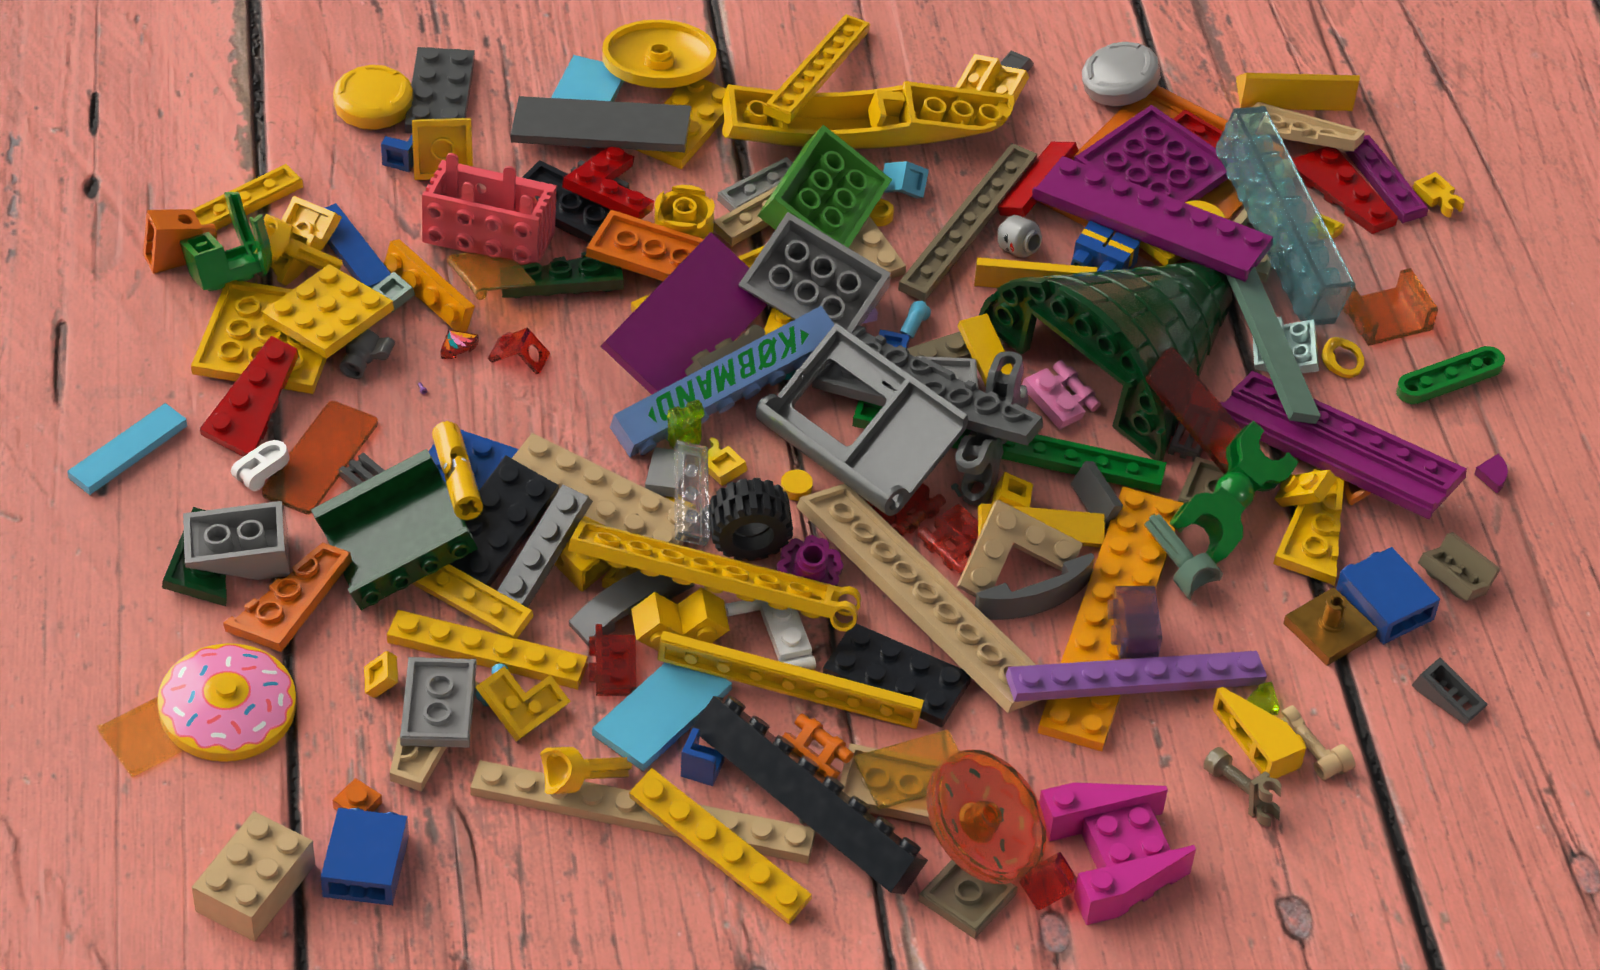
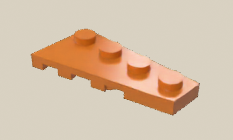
[223,542,352,652]

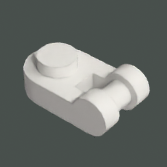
[231,440,290,491]

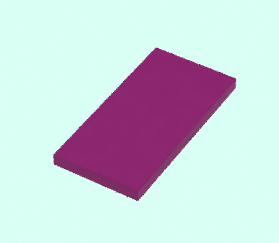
[600,232,768,395]

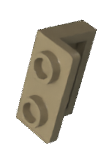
[1418,532,1500,601]

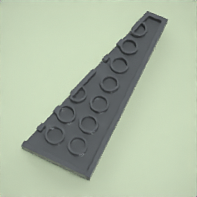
[812,326,1043,446]

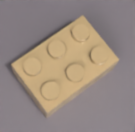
[192,811,315,942]

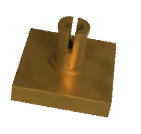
[1283,587,1378,666]

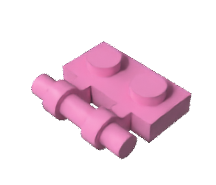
[1022,360,1101,430]

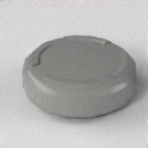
[1082,42,1161,106]

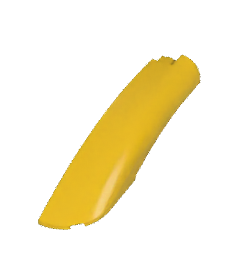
[722,81,1014,149]

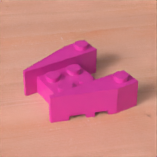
[1037,783,1196,925]

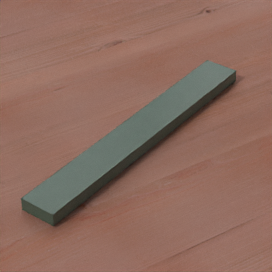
[1226,267,1321,424]

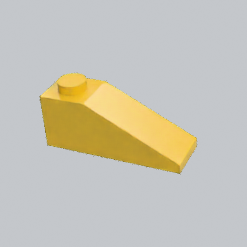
[1212,687,1306,779]

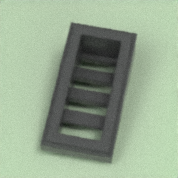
[1412,658,1488,725]

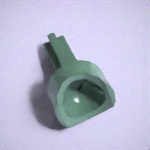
[1144,514,1223,600]

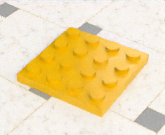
[191,280,326,394]

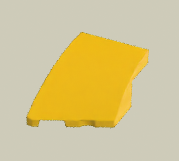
[254,196,342,286]

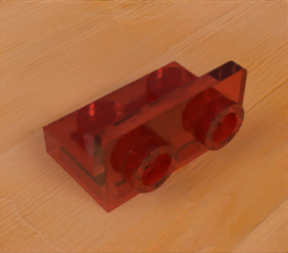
[589,624,636,696]

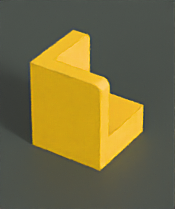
[868,90,905,127]

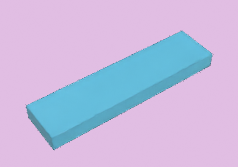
[67,403,187,495]

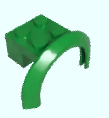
[180,192,272,291]

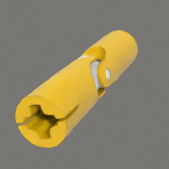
[432,421,483,520]

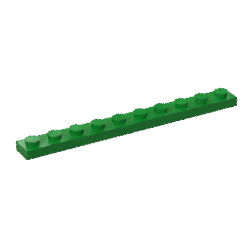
[852,400,1167,494]

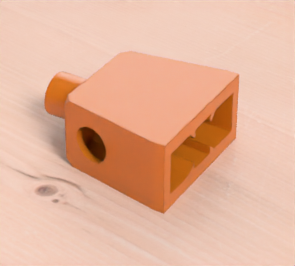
[143,209,217,274]

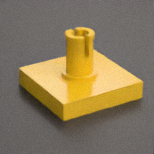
[412,118,473,180]

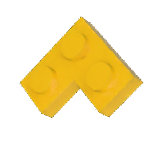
[475,666,571,742]

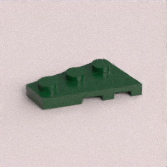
[162,507,227,606]

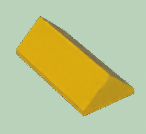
[1236,73,1360,111]

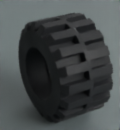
[708,478,793,561]

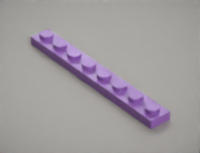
[1006,651,1267,702]

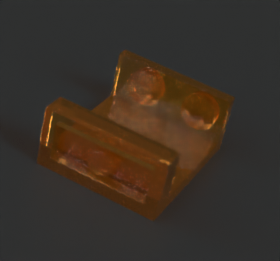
[1341,268,1438,346]

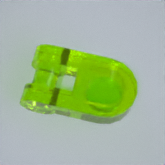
[667,400,704,455]

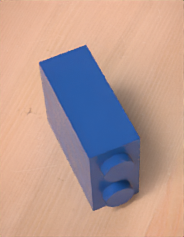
[1336,547,1440,645]
[321,808,409,906]

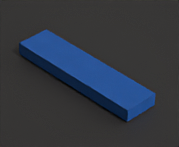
[325,203,391,288]

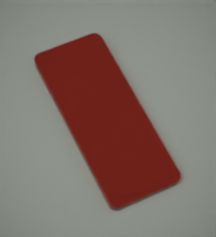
[1146,347,1242,474]

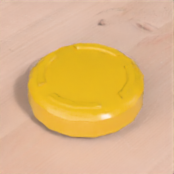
[333,65,413,130]

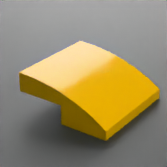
[955,54,1029,104]

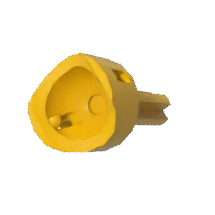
[254,216,343,270]
[540,747,632,794]

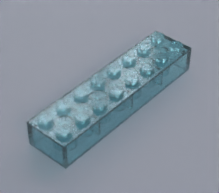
[1215,106,1356,325]

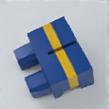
[1071,221,1141,272]

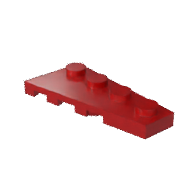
[1287,147,1398,234]
[200,336,299,457]

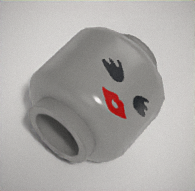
[997,215,1042,258]

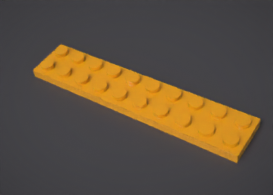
[1037,486,1184,751]

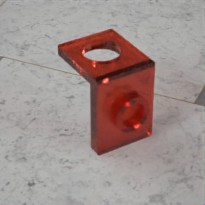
[488,327,550,375]

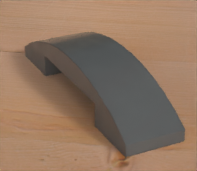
[975,553,1095,620]
[569,570,695,646]

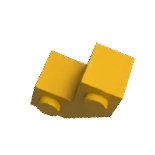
[631,587,730,651]

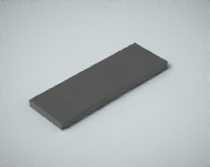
[510,96,692,152]

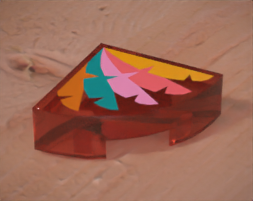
[440,329,479,359]

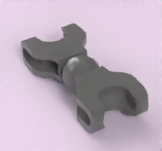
[955,351,1029,505]

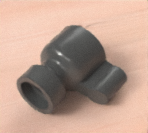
[339,329,395,379]

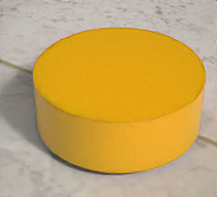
[869,199,894,227]
[781,469,813,501]

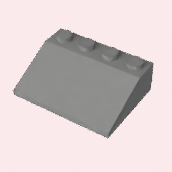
[739,212,891,333]

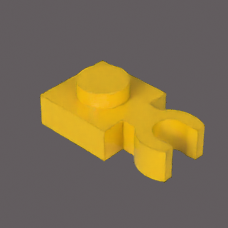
[1413,171,1465,218]
[695,437,748,486]

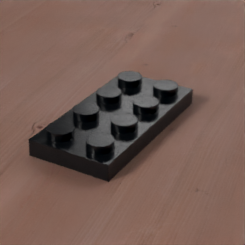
[521,160,610,243]
[450,455,560,587]
[823,623,971,728]

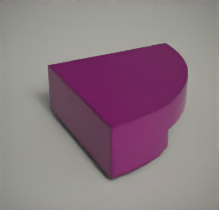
[1474,454,1508,493]

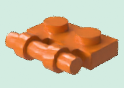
[782,713,854,779]

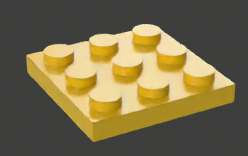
[262,264,394,359]

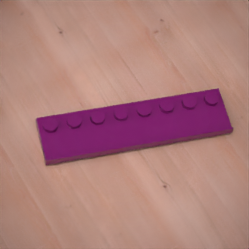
[1032,156,1273,282]
[1216,371,1467,519]

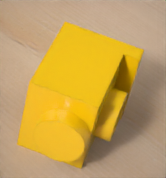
[991,472,1033,507]

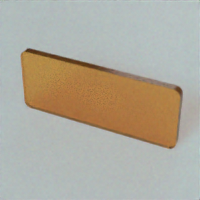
[262,401,378,514]

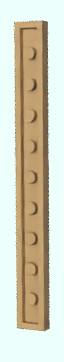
[470,760,816,864]

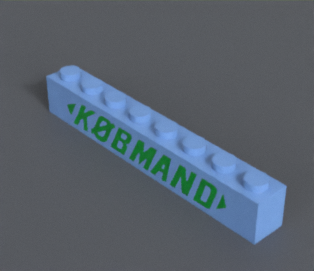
[610,306,834,457]

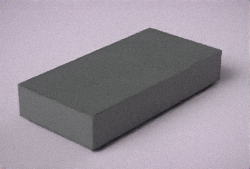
[1071,461,1123,529]

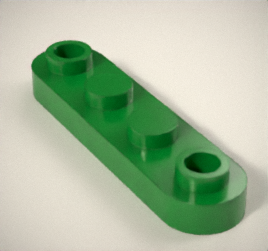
[1396,346,1505,404]

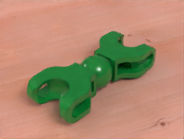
[1170,420,1298,564]

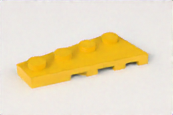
[1273,469,1344,586]

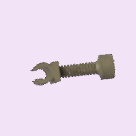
[1203,747,1282,827]

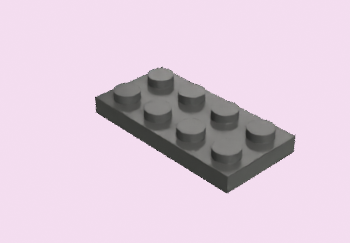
[405,47,475,133]

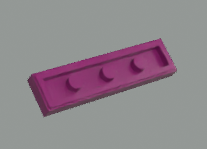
[1345,135,1429,223]

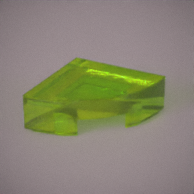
[1247,682,1280,715]

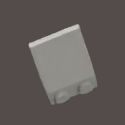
[183,501,290,580]

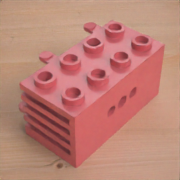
[422,153,557,265]

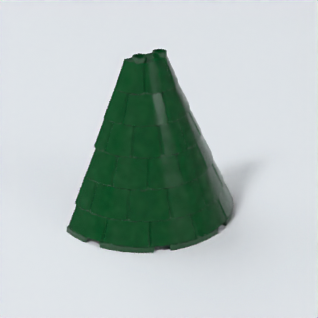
[979,262,1233,461]

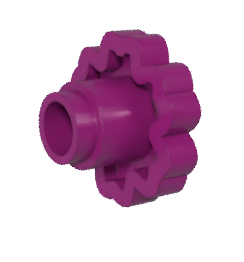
[776,535,843,586]

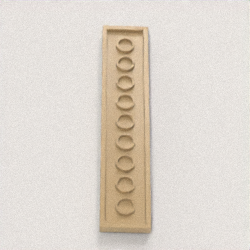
[796,484,1040,713]

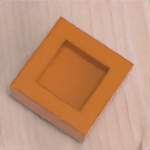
[332,778,382,812]

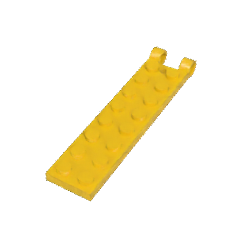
[568,520,861,631]

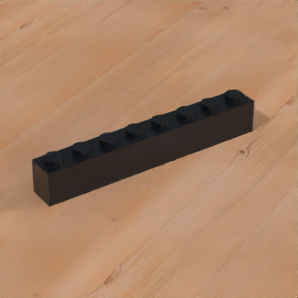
[691,696,928,894]

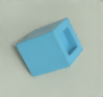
[883,161,929,198]

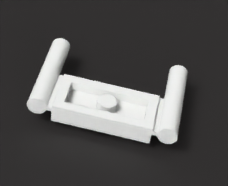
[725,599,816,670]

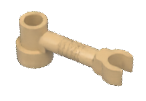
[1281,705,1356,780]

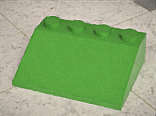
[757,125,892,248]

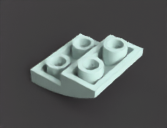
[1252,316,1319,373]

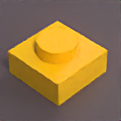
[364,651,398,698]

